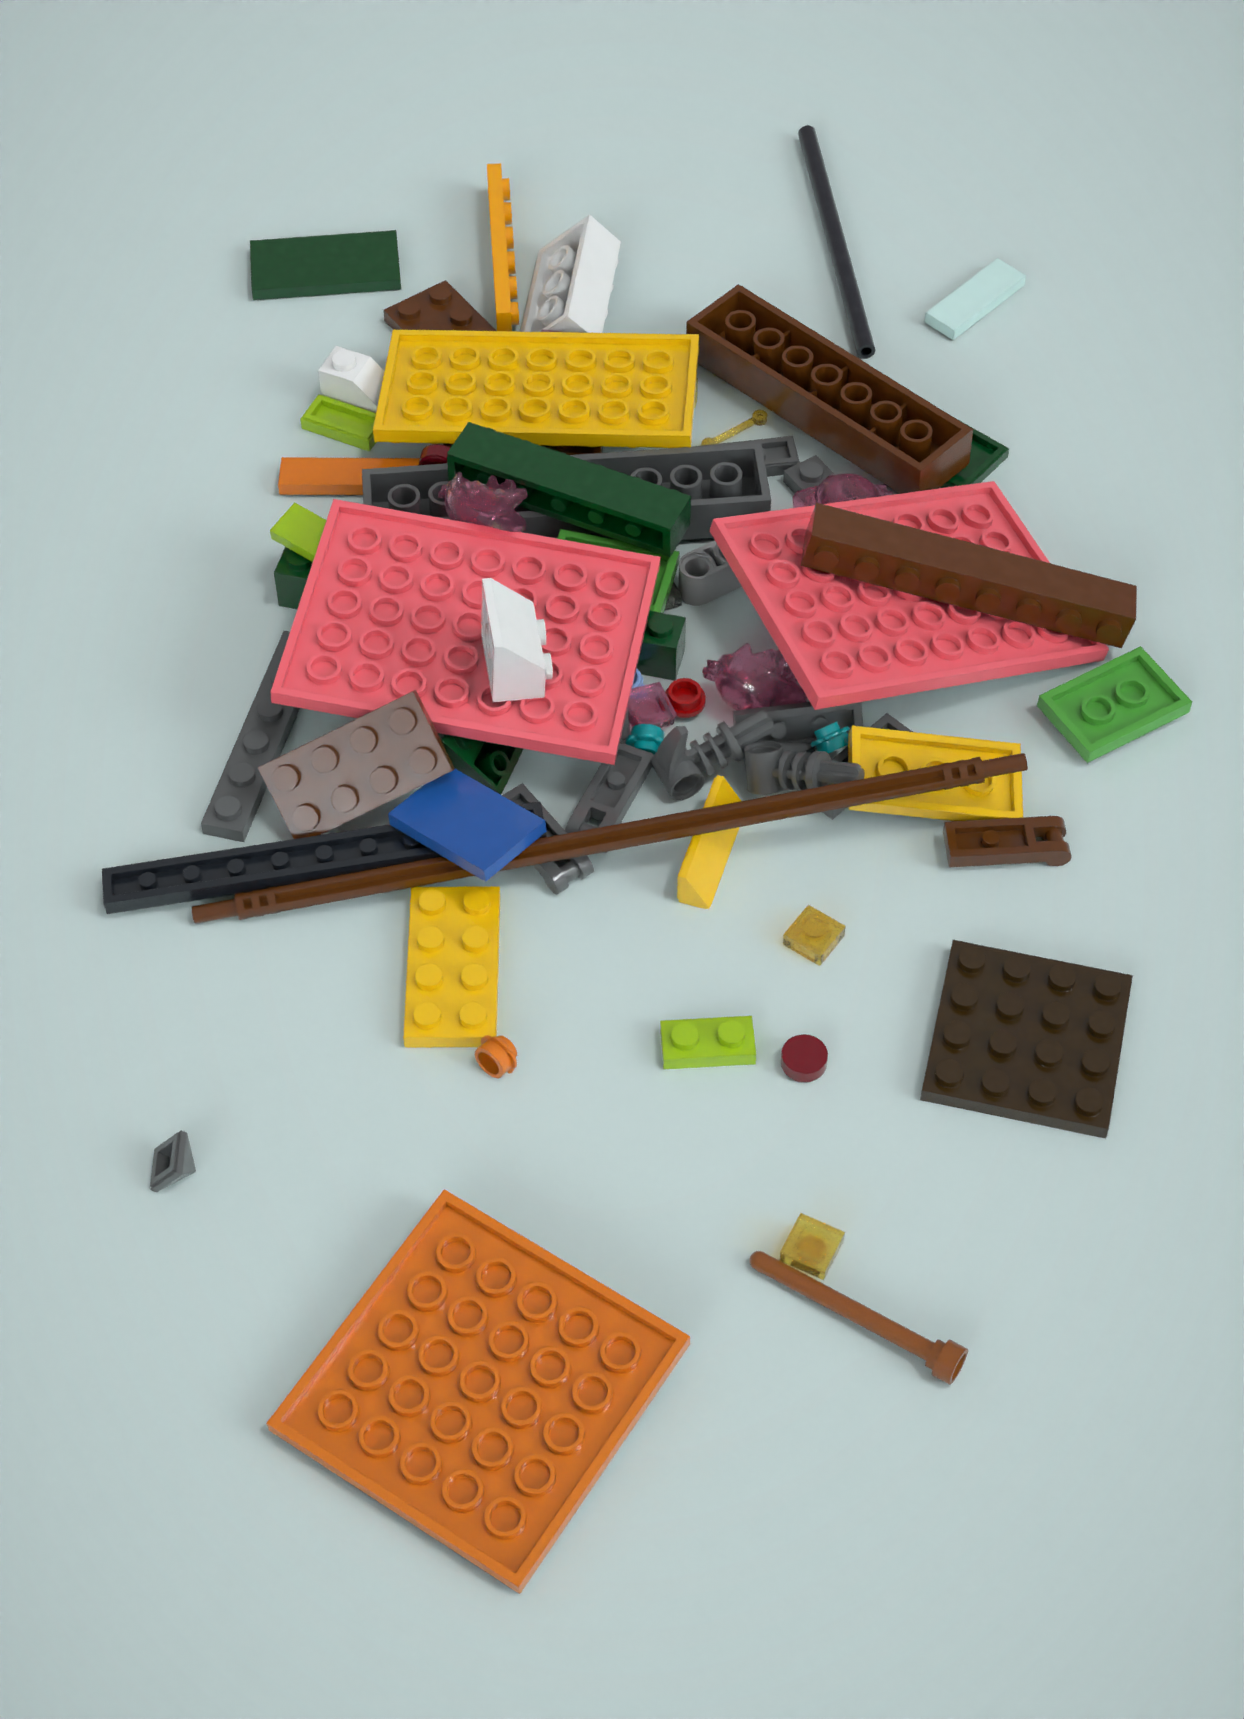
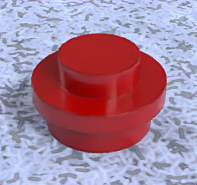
[664,678,706,718]

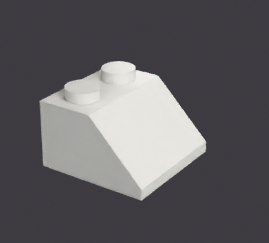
[481,578,553,702]

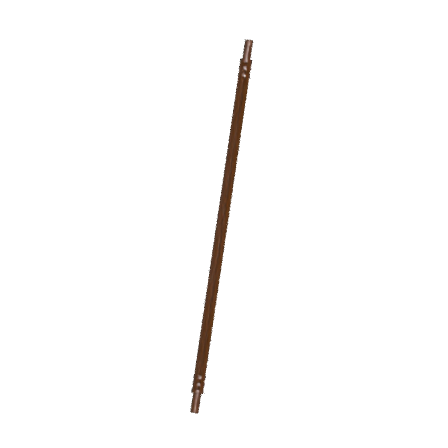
[192,753,1028,924]

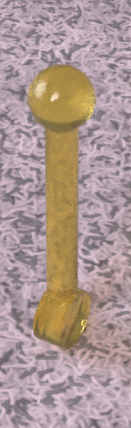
[701,410,768,446]

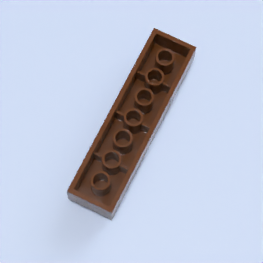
[686,284,973,494]

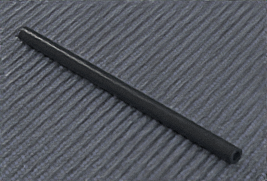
[798,125,876,359]

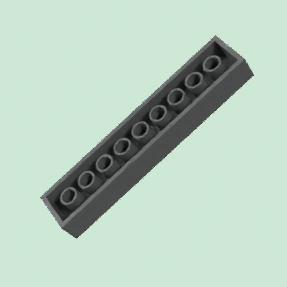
[362,442,771,540]

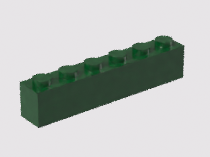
[447,422,691,557]

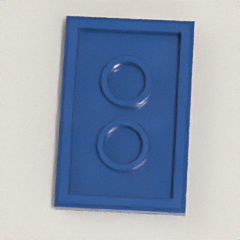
[388,769,547,882]

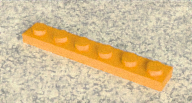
[487,163,519,331]

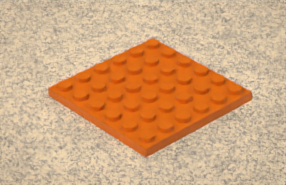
[266,1189,690,1594]

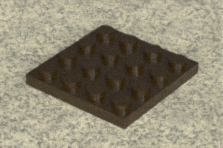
[920,940,1133,1139]

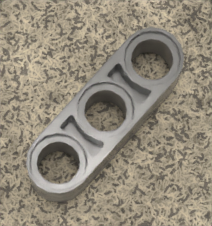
[678,540,742,606]

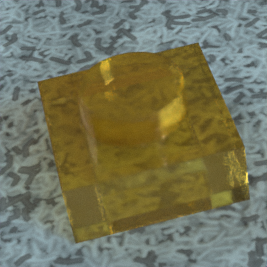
[783,905,846,966]
[779,1213,845,1280]

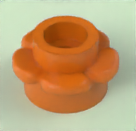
[475,1035,517,1078]

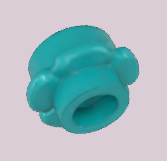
[811,721,850,754]
[625,724,665,755]

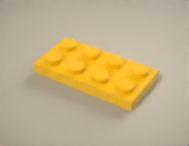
[848,725,1023,821]
[403,886,501,1048]

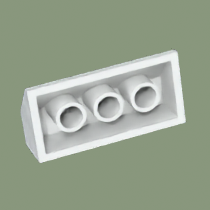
[520,214,621,333]

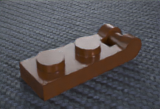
[943,816,1072,867]

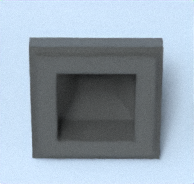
[150,1130,196,1192]

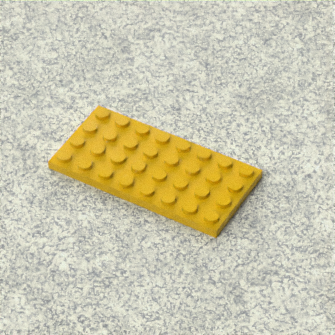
[373,329,699,448]

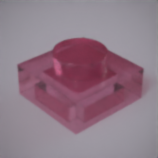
[628,682,677,728]

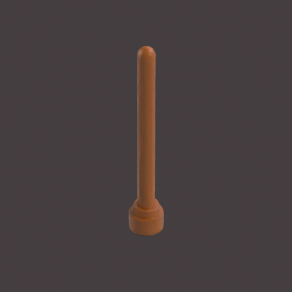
[749,1251,968,1385]

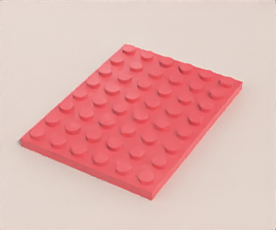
[709,481,1109,710]
[270,499,661,765]

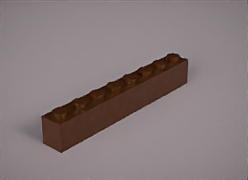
[801,503,1137,649]

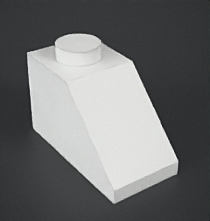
[318,346,384,413]

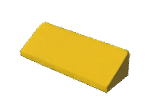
[677,775,741,909]

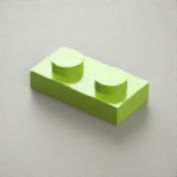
[660,1016,756,1070]

